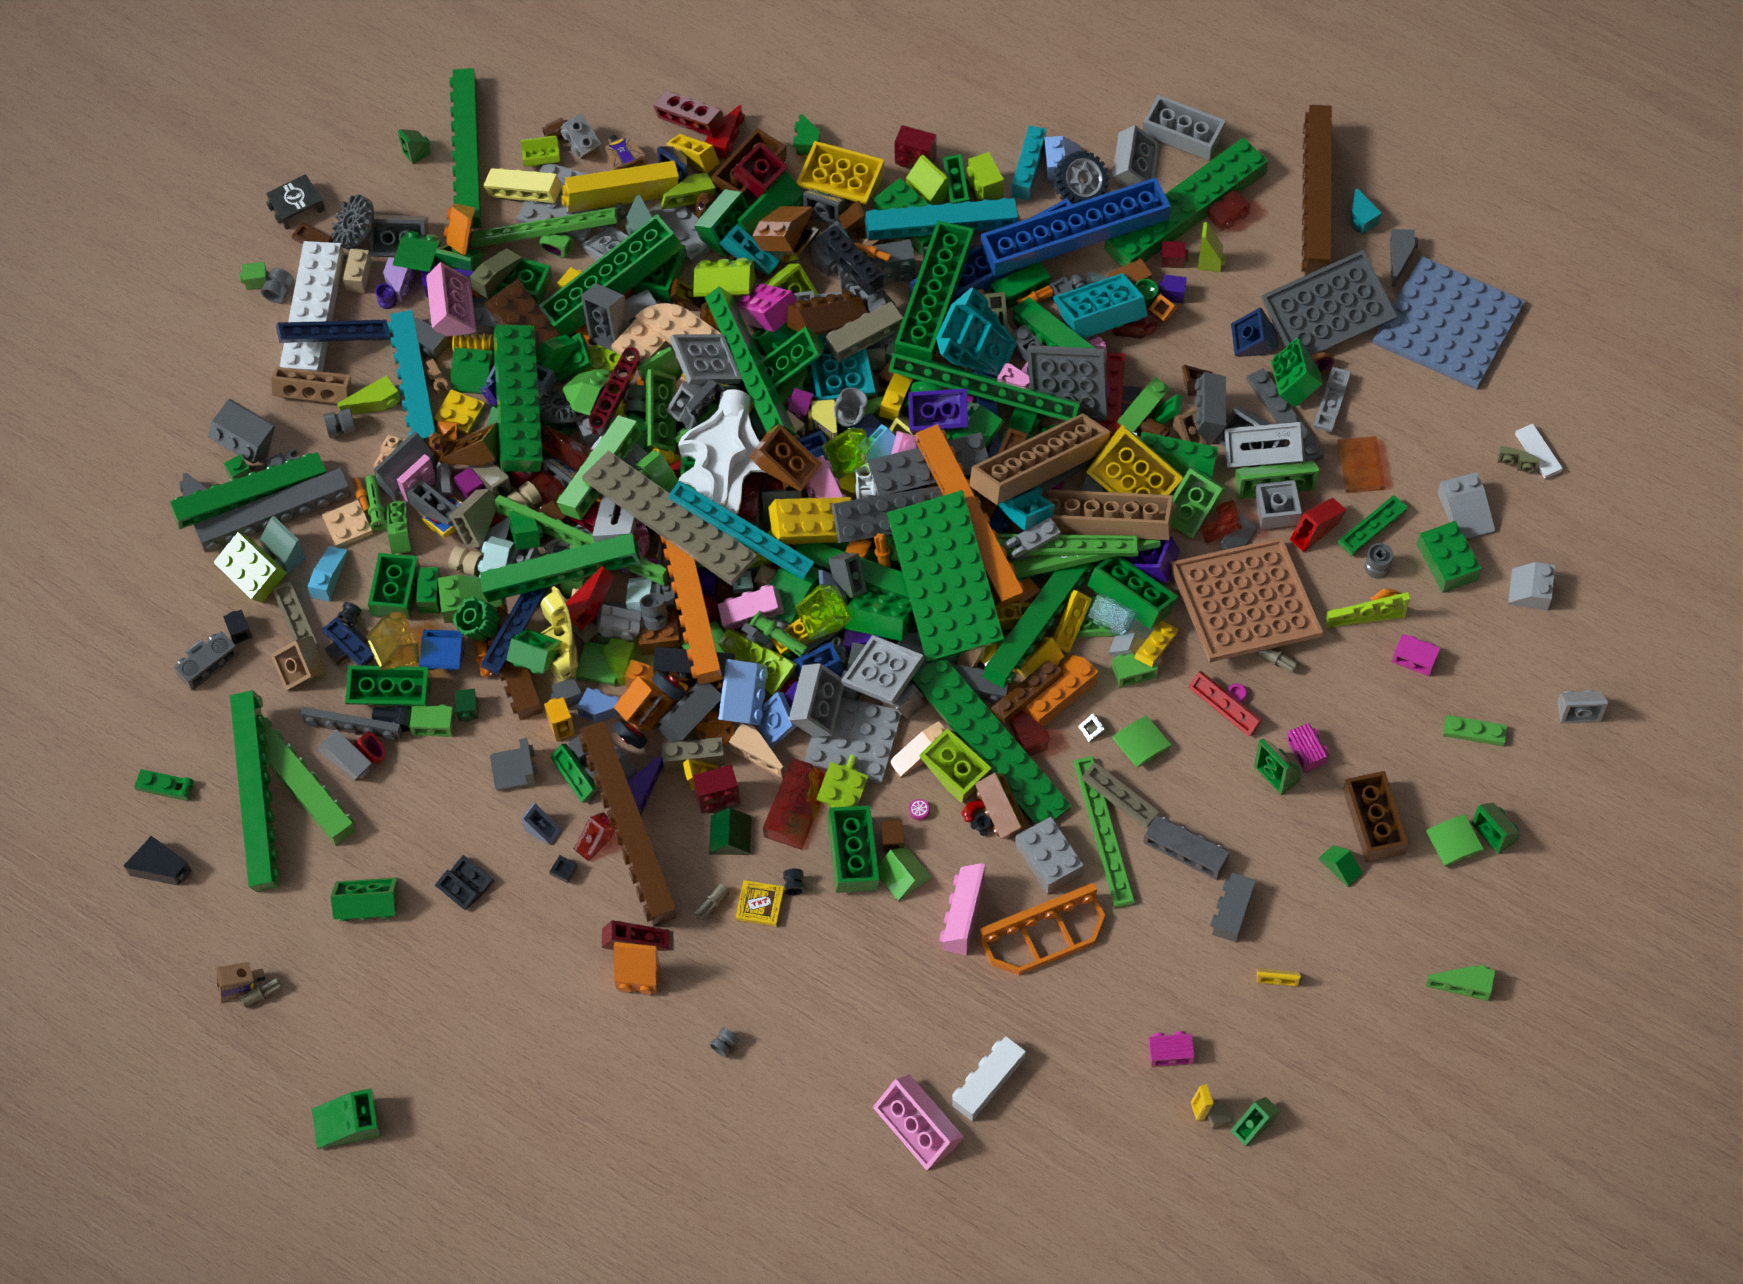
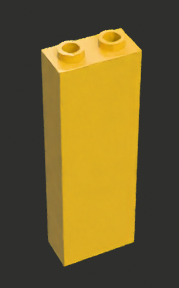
[561,161,679,213]

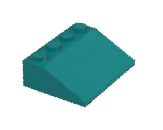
[1053,273,1147,339]
[809,333,875,402]

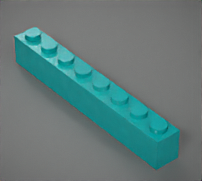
[865,198,1018,241]
[388,310,437,446]

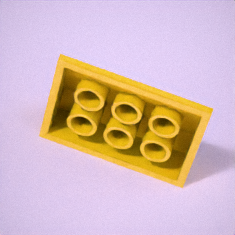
[796,141,885,204]
[1086,425,1183,495]

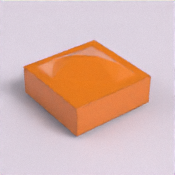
[438,421,458,442]

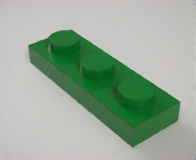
[550,744,597,803]

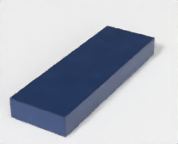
[322,617,377,666]

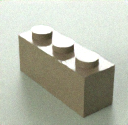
[661,737,725,772]

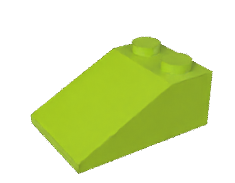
[919,728,992,804]

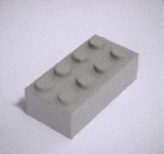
[1142,95,1226,160]

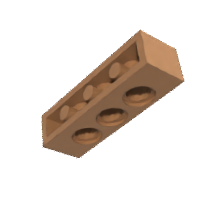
[271,366,352,403]

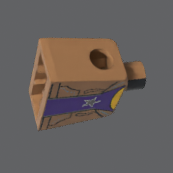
[605,135,646,170]
[215,962,265,1003]

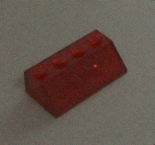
[763,758,825,850]

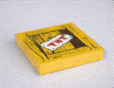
[735,880,784,927]

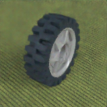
[1053,151,1110,204]

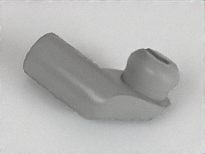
[831,637,848,667]

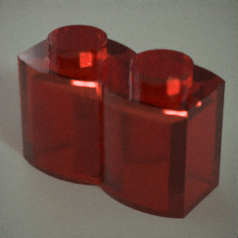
[1207,190,1250,231]

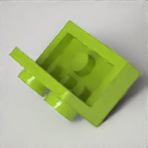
[521,136,560,167]

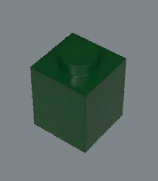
[455,688,479,722]

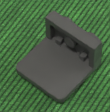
[490,738,538,791]

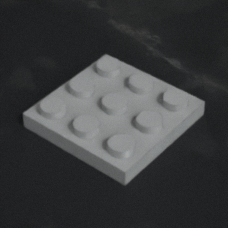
[670,334,742,385]
[841,635,925,705]

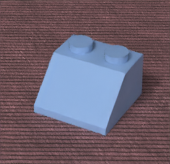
[1044,136,1082,180]

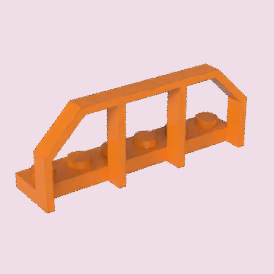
[979,883,1105,976]

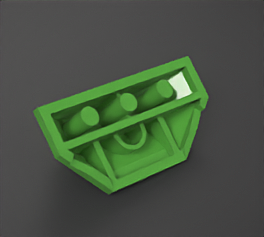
[563,369,611,416]

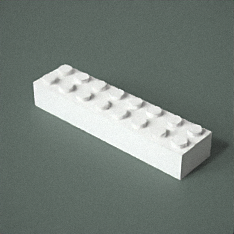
[280,241,344,372]

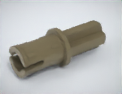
[1259,648,1298,673]
[695,884,729,920]
[240,978,282,1008]

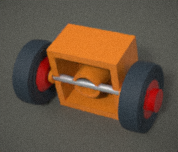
[613,671,686,749]

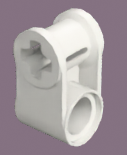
[856,463,876,500]

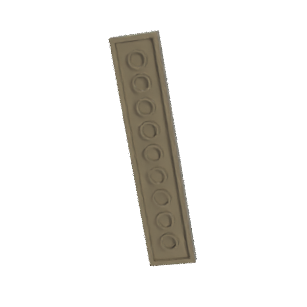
[582,450,758,586]

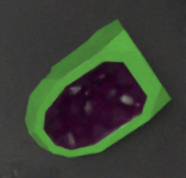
[539,233,573,257]

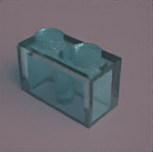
[1088,594,1138,636]

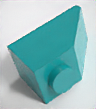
[1350,189,1382,235]

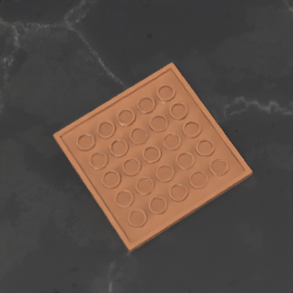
[1170,537,1323,663]

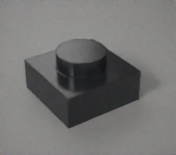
[549,855,578,883]

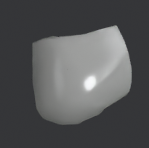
[834,388,867,427]

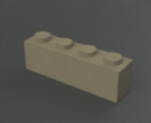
[826,302,903,363]

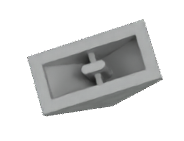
[1108,633,1145,657]

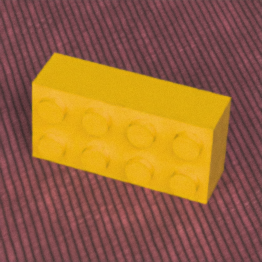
[769,497,851,544]

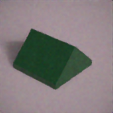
[709,807,752,855]

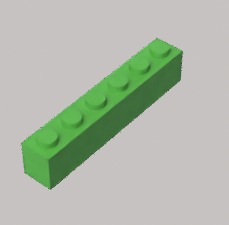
[556,415,643,520]

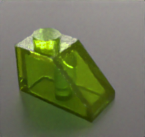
[603,638,635,686]

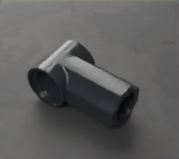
[372,706,412,732]

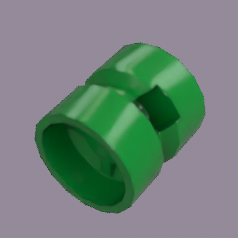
[1134,279,1158,313]

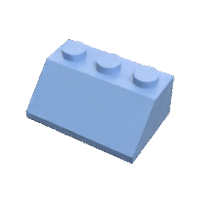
[719,659,768,725]

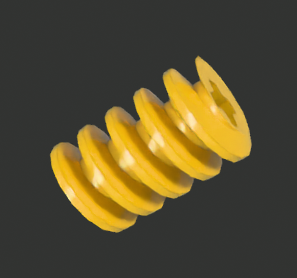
[452,332,494,352]

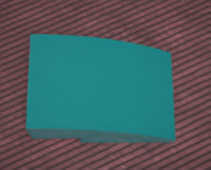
[998,485,1055,531]

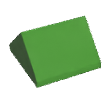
[878,847,932,902]

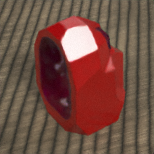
[352,731,385,764]

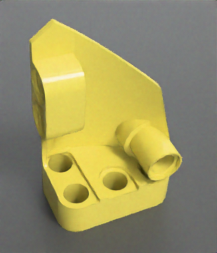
[541,586,579,682]

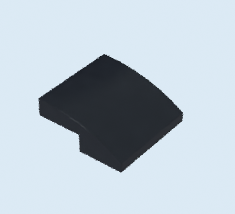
[435,855,495,910]

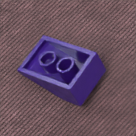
[908,389,968,435]
[1121,536,1180,582]

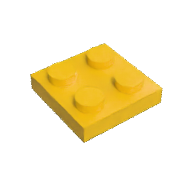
[434,390,486,435]

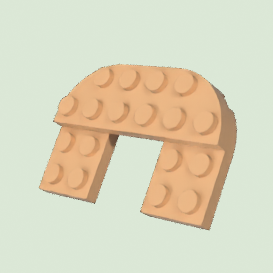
[611,303,721,412]

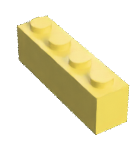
[483,168,562,203]

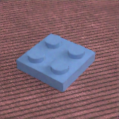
[758,692,797,748]

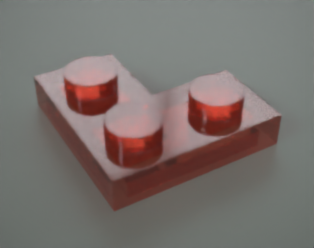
[1201,499,1243,544]

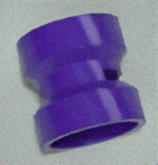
[375,283,396,309]

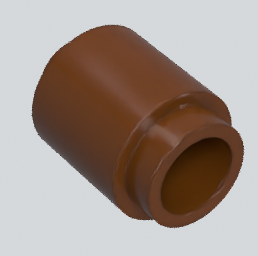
[542,117,567,139]
[1140,418,1170,437]

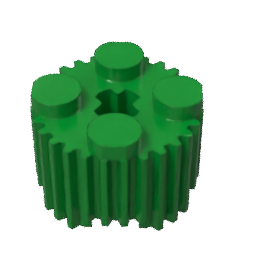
[452,596,499,641]

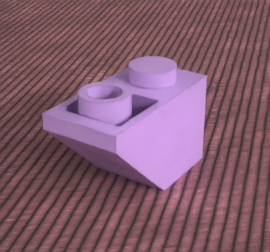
[383,257,414,302]

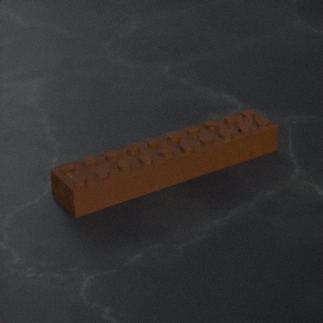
[1301,105,1332,276]
[579,721,676,926]

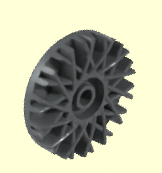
[331,194,375,250]
[539,389,588,423]

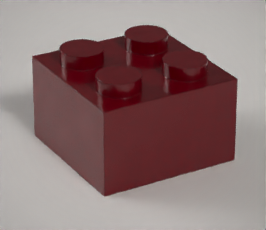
[894,125,937,168]
[733,142,788,198]
[692,765,740,814]

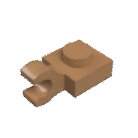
[425,359,449,394]

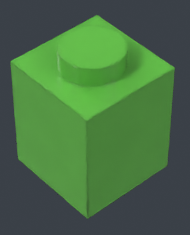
[239,261,268,290]

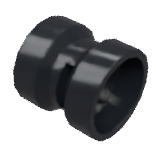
[783,868,805,896]

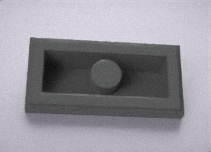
[1220,514,1257,550]

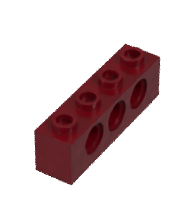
[653,91,726,137]

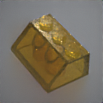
[366,612,420,671]

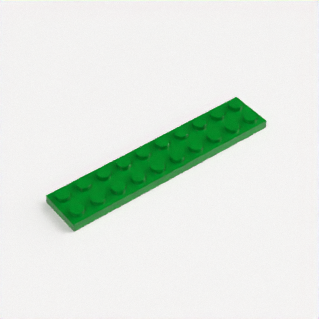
[911,658,1072,826]

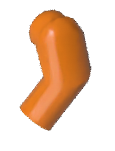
[1370,588,1398,601]

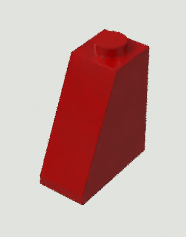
[1289,497,1346,552]

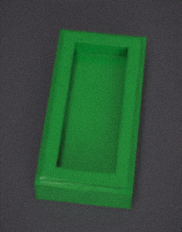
[1153,394,1183,424]

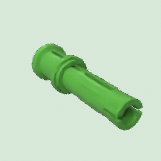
[365,475,387,531]
[749,610,807,657]

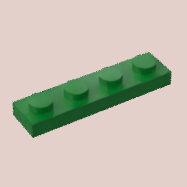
[1338,495,1408,557]

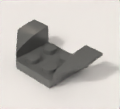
[682,379,738,431]

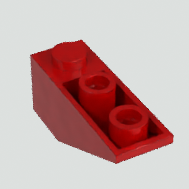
[705,105,745,159]
[566,566,614,630]

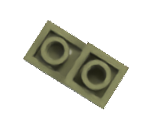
[1497,446,1540,473]

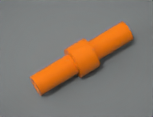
[855,242,891,262]
[353,477,370,513]

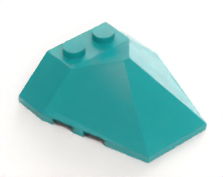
[936,288,1017,376]

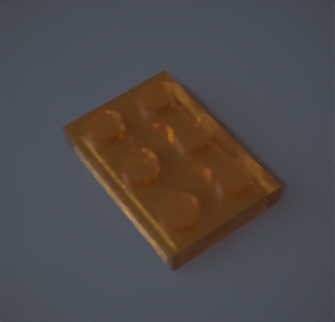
[1337,436,1385,493]

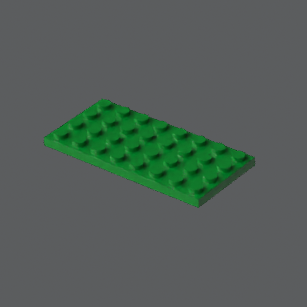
[887,490,1005,663]

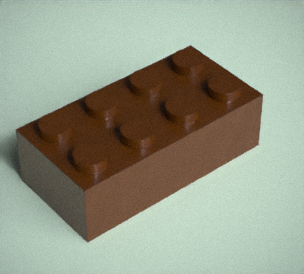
[711,128,787,202]
[484,279,560,350]
[1343,771,1409,862]

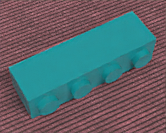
[1011,125,1047,200]

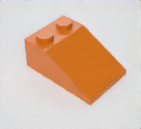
[443,203,475,255]
[614,942,661,995]

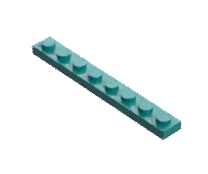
[668,481,814,580]

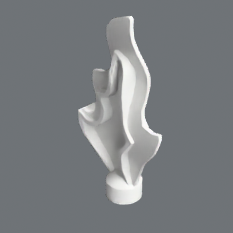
[678,390,764,515]

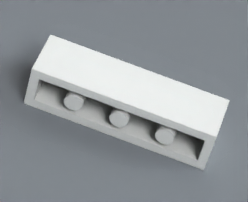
[952,1036,1026,1121]

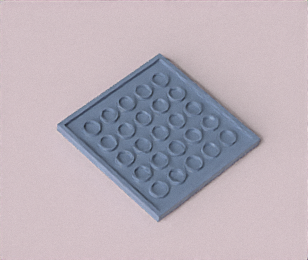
[1372,256,1525,390]

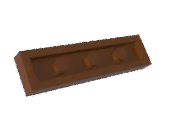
[991,660,1063,723]

